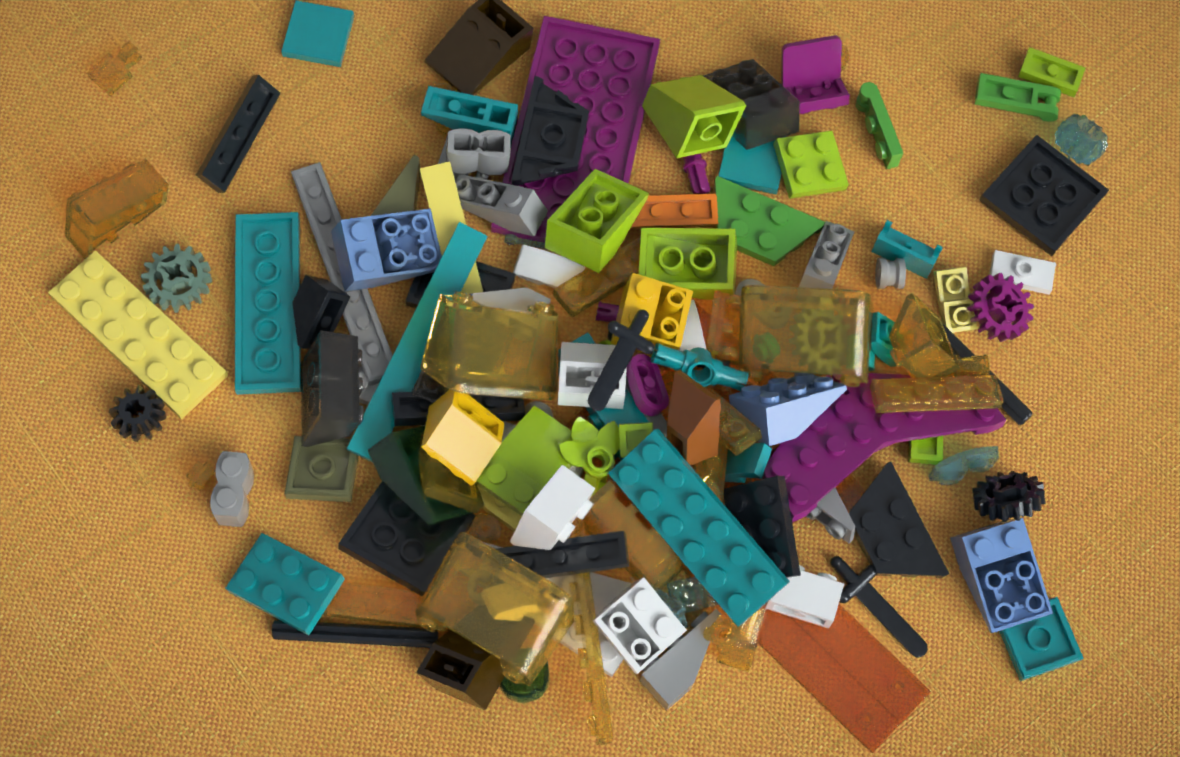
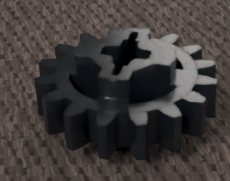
[972,471,1046,522]

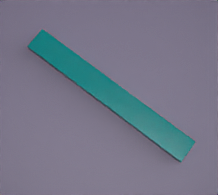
[346,222,488,464]

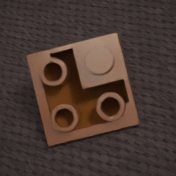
[667,370,721,466]

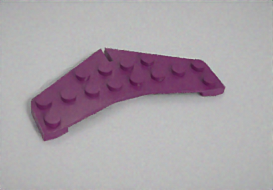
[762,371,1006,522]

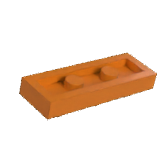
[630,194,718,229]

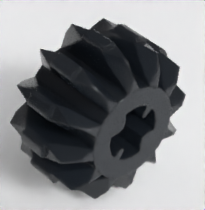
[109,385,167,443]

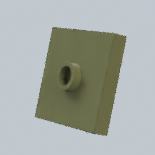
[284,436,358,502]

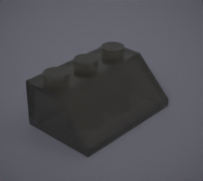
[301,330,364,447]

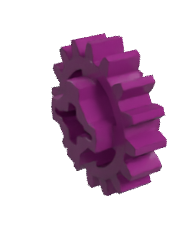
[967,273,1034,342]

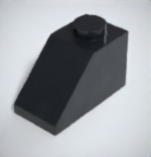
[292,275,351,353]

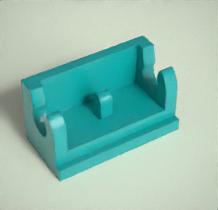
[871,220,943,279]

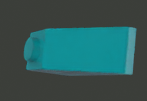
[421,86,518,148]

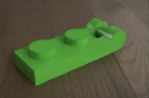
[974,73,1061,122]
[855,82,903,170]

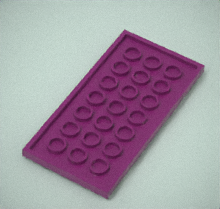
[491,16,661,243]

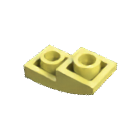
[933,267,977,333]

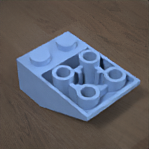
[331,209,442,292]
[729,370,847,446]
[950,518,1053,633]

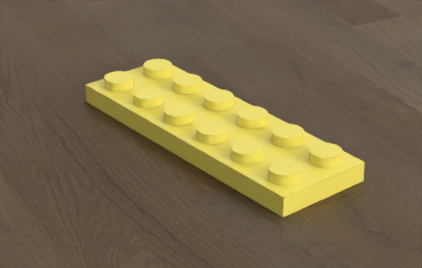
[48,250,228,419]

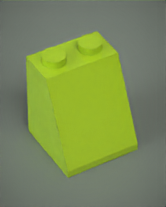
[642,75,746,159]

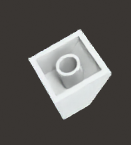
[510,465,595,550]

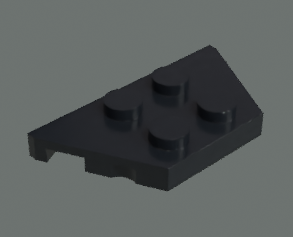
[512,76,589,186]
[849,462,949,578]

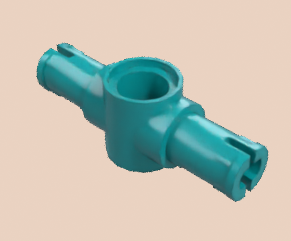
[651,343,749,392]

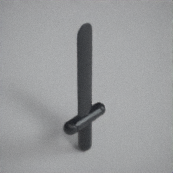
[588,309,654,411]
[830,556,928,657]

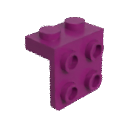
[781,35,850,115]

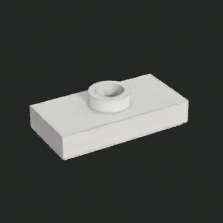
[990,250,1056,295]

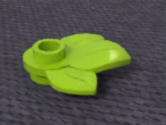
[559,417,620,478]

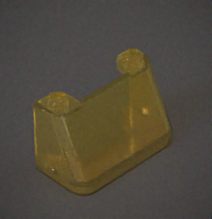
[738,285,874,387]
[420,291,558,400]
[415,532,574,687]

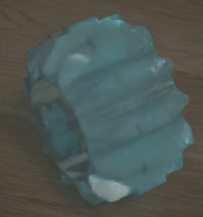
[1055,114,1108,165]

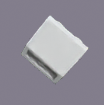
[558,342,626,409]
[593,577,687,674]

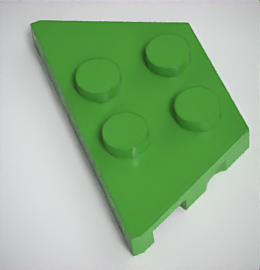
[714,176,825,266]

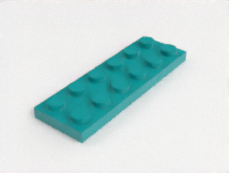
[235,212,301,395]
[608,429,790,627]

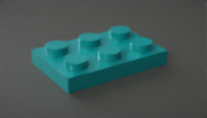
[225,533,345,636]

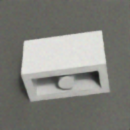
[765,565,844,629]

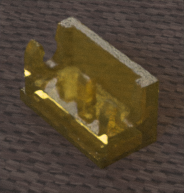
[706,290,746,365]

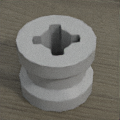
[875,258,906,289]

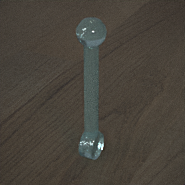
[504,234,546,249]

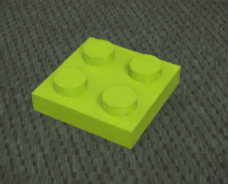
[773,131,849,199]

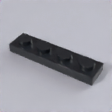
[196,75,280,193]
[391,387,526,426]
[492,530,630,585]

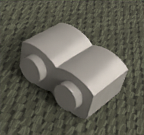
[446,129,511,175]
[210,451,254,527]

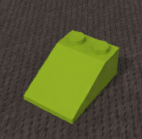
[545,169,649,273]
[639,228,737,300]
[476,405,572,516]

